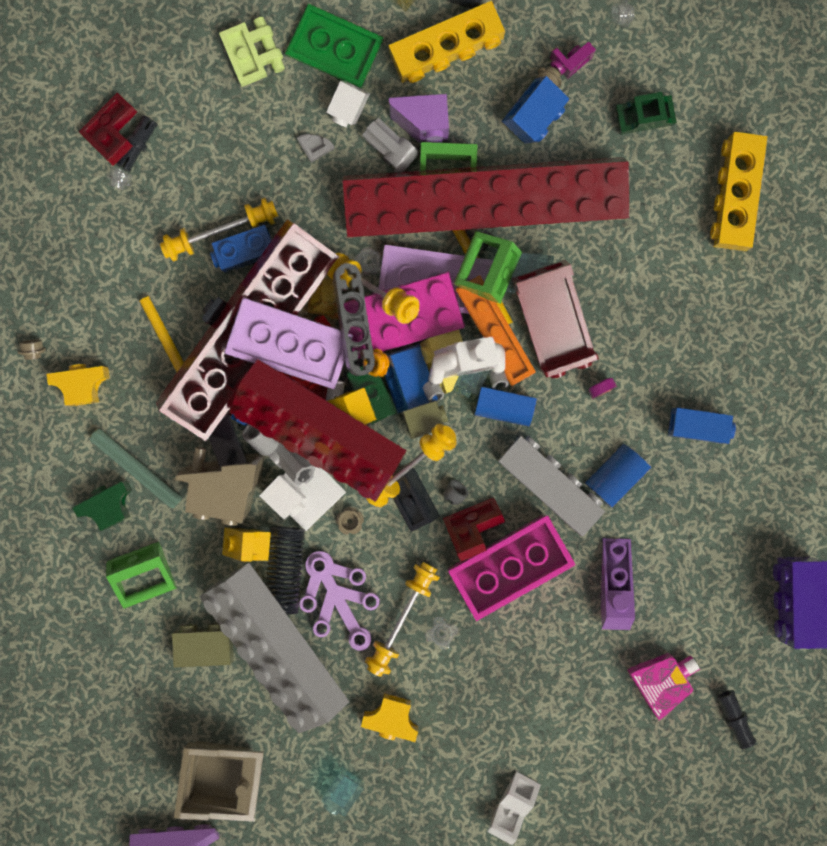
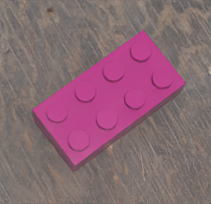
[344,271,465,358]
[447,514,576,621]

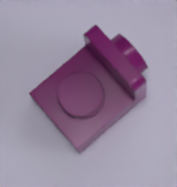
[550,41,596,79]

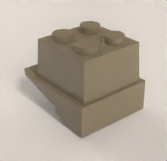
[175,447,265,525]
[174,741,264,821]

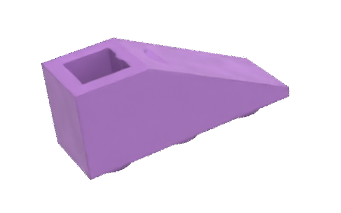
[601,538,635,630]
[129,825,219,846]

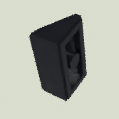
[209,414,249,469]
[393,468,440,532]

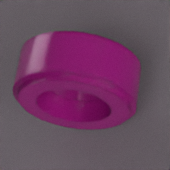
[588,377,617,400]

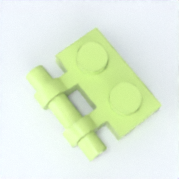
[219,17,285,87]

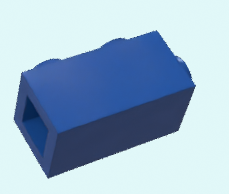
[210,225,272,273]
[668,408,736,444]

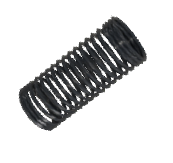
[265,526,306,615]

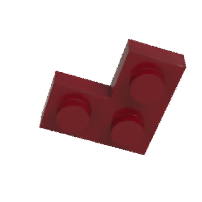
[79,93,137,166]
[443,497,505,562]

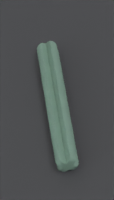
[89,429,182,508]

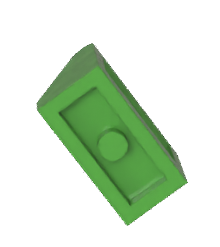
[420,142,477,171]
[453,232,522,304]
[106,542,177,609]

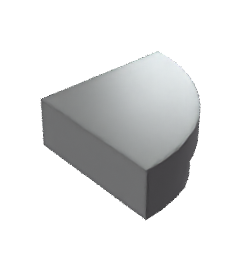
[297,134,335,163]

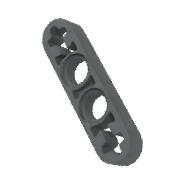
[333,263,374,376]

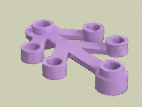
[300,551,380,651]

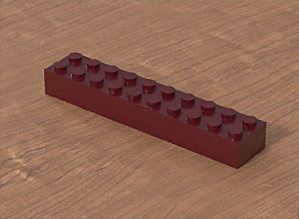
[343,157,629,237]

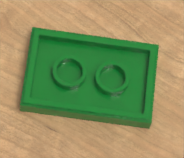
[285,3,384,89]

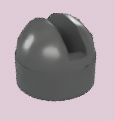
[444,480,468,505]

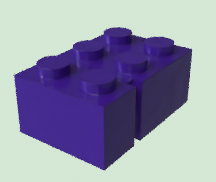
[773,557,827,649]

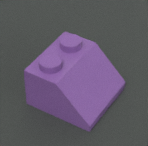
[389,94,449,144]

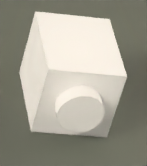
[327,81,370,127]
[260,475,306,519]

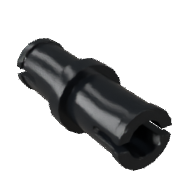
[115,115,158,173]
[717,690,757,749]

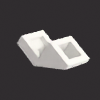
[487,771,541,845]

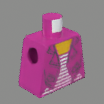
[627,653,700,720]

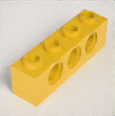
[389,1,505,83]
[710,132,768,251]

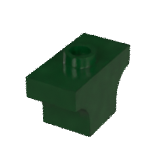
[615,92,677,135]
[347,366,397,425]
[72,481,133,531]

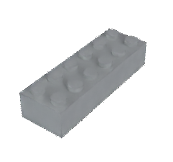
[199,563,349,733]

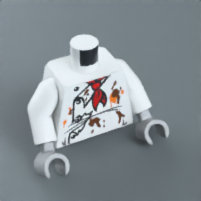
[423,337,509,402]

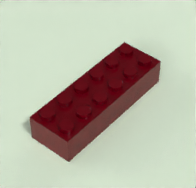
[230,359,407,502]

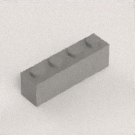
[497,436,605,537]

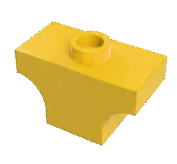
[46,364,110,406]
[222,527,271,562]
[361,693,418,742]

